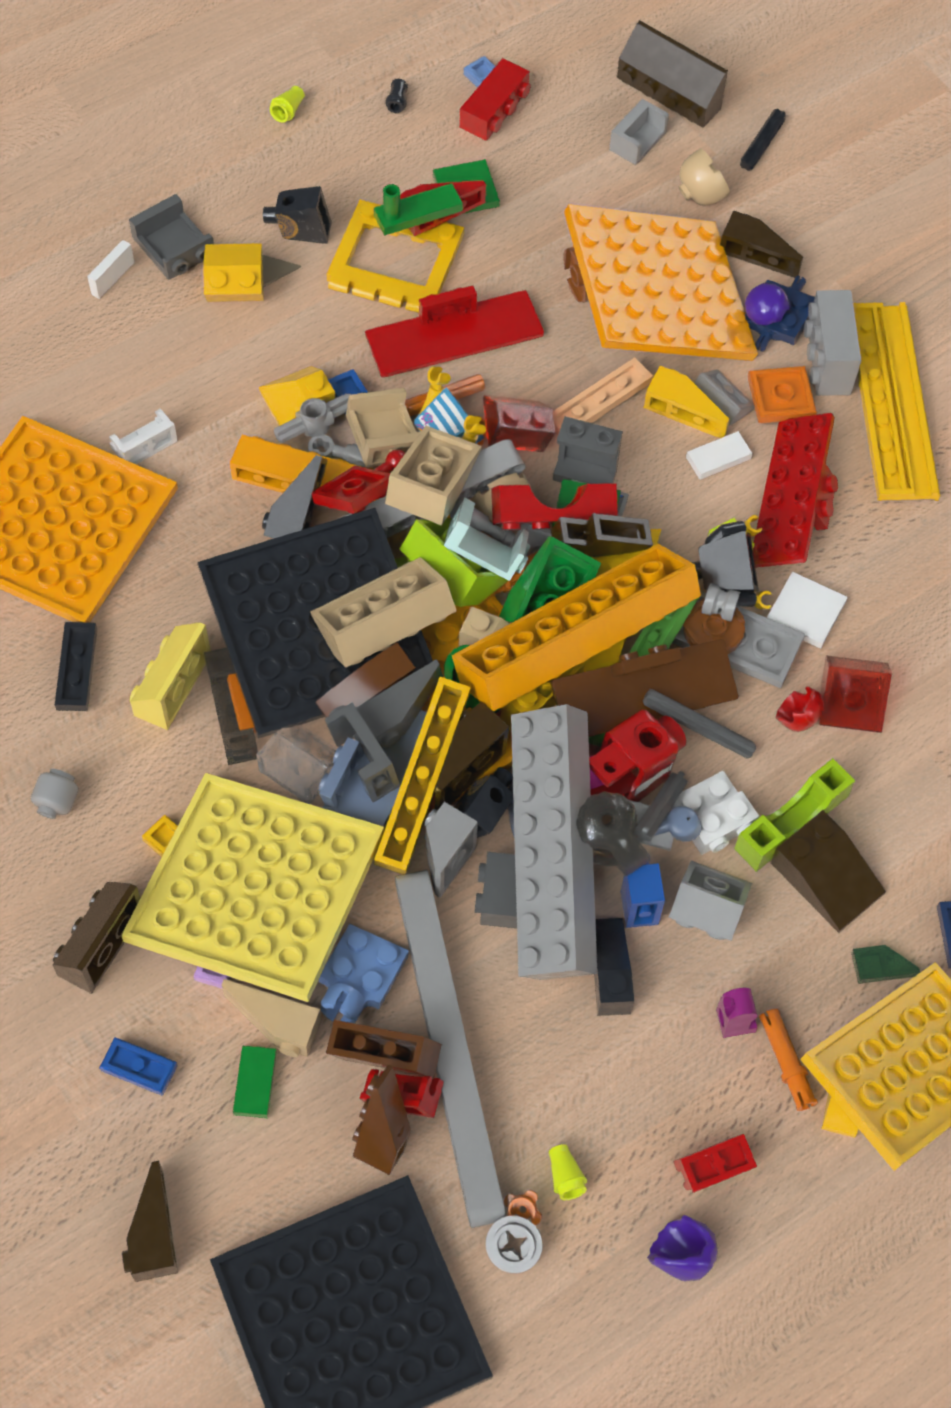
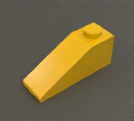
[644,366,729,438]

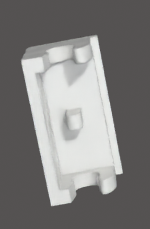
[109,409,177,464]

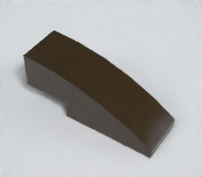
[551,513,653,557]

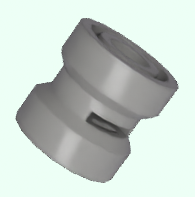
[701,583,740,622]

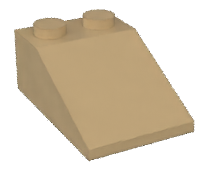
[385,425,481,525]

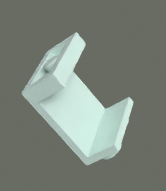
[444,497,530,581]

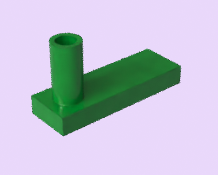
[373,183,463,236]

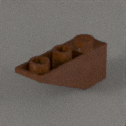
[352,1064,411,1175]

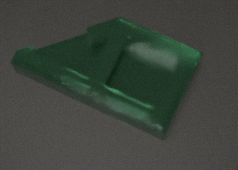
[851,945,920,984]

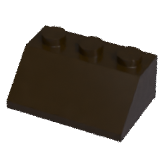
[52,881,140,994]

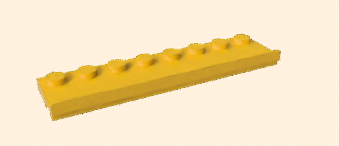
[853,302,940,501]

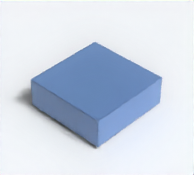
[464,56,495,88]

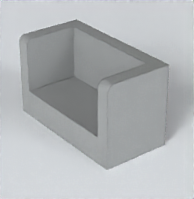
[609,99,669,165]

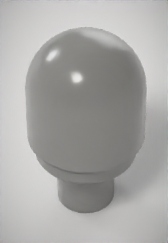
[332,444,365,467]

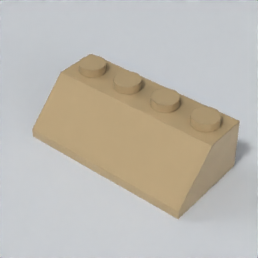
[311,557,456,668]

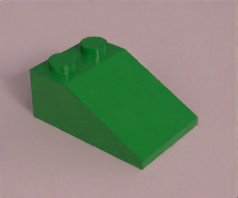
[499,536,601,624]

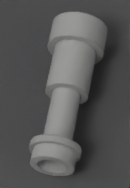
[450,497,515,547]

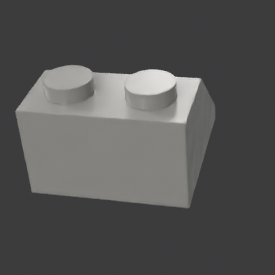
[424,802,478,898]
[669,861,752,941]

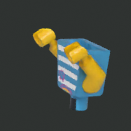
[414,367,486,444]

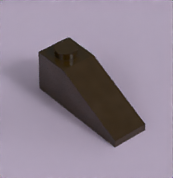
[720,210,803,278]
[122,1161,178,1282]

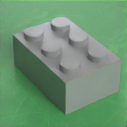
[804,290,861,396]

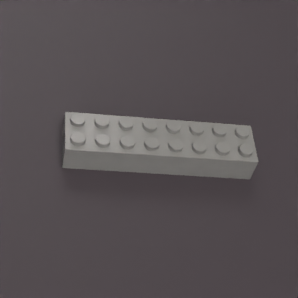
[511,704,597,980]

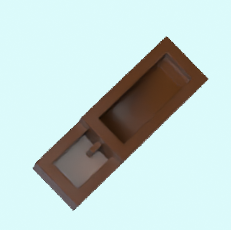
[316,643,415,718]

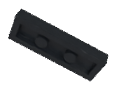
[54,622,97,711]

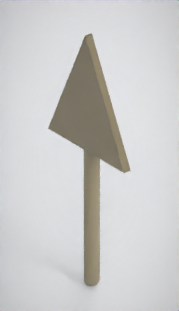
[262,255,301,287]

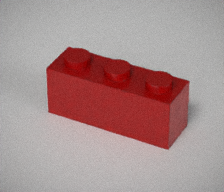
[459,58,531,141]

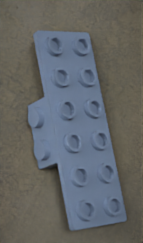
[319,710,427,827]

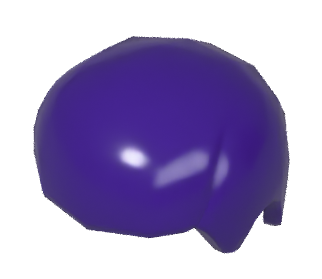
[745,283,790,326]

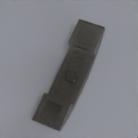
[204,648,260,765]

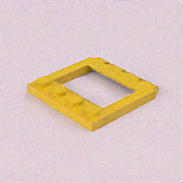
[326,199,464,313]

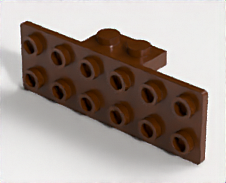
[550,639,739,737]

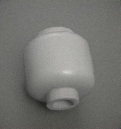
[30,769,79,819]

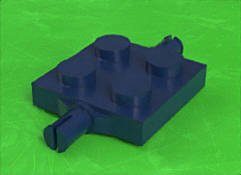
[745,276,815,351]

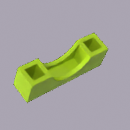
[734,758,856,872]

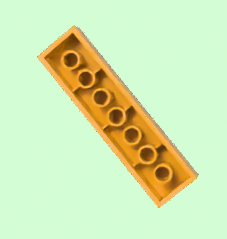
[452,544,701,711]

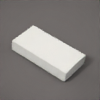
[88,240,134,299]
[686,432,753,480]

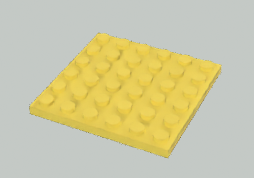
[121,773,385,1002]

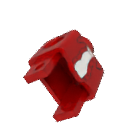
[589,710,687,817]

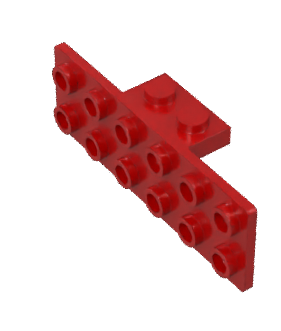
[365,285,544,378]
[753,413,838,568]

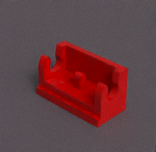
[359,1069,444,1118]
[673,1134,757,1193]

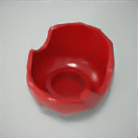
[775,686,824,732]

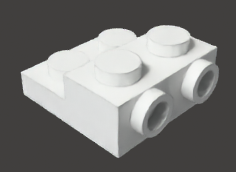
[671,771,759,855]

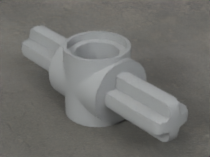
[274,394,351,443]

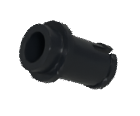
[385,78,408,113]

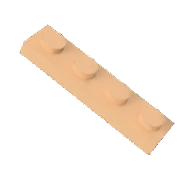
[546,357,653,435]

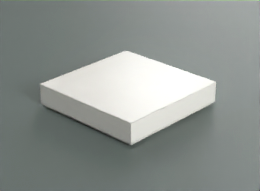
[767,572,847,649]

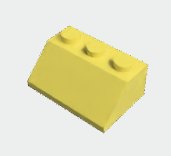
[130,622,211,730]

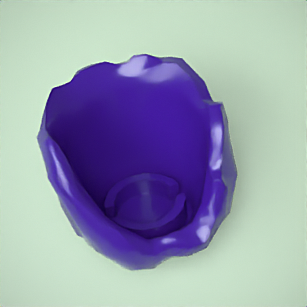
[647,1215,718,1281]

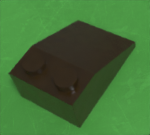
[434,702,510,811]
[771,810,886,933]

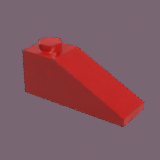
[400,180,486,236]

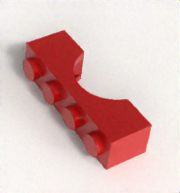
[491,483,618,530]

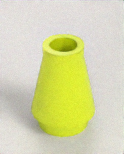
[269,86,305,123]
[548,1144,587,1200]

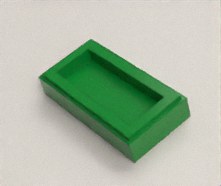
[233,1046,277,1119]

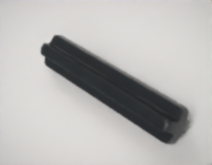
[740,108,786,171]

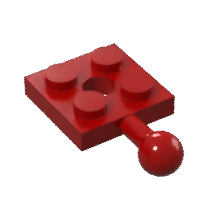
[311,449,405,514]

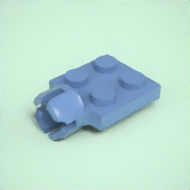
[319,923,409,1023]

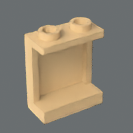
[346,388,421,468]

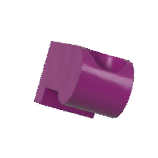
[716,987,758,1038]

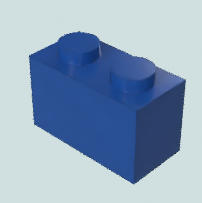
[620,861,665,928]

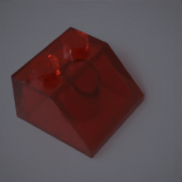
[483,395,555,452]
[819,655,892,733]

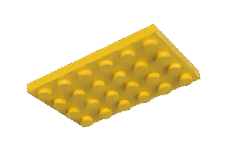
[800,962,951,1171]

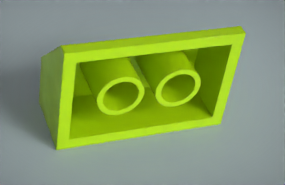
[399,518,508,607]

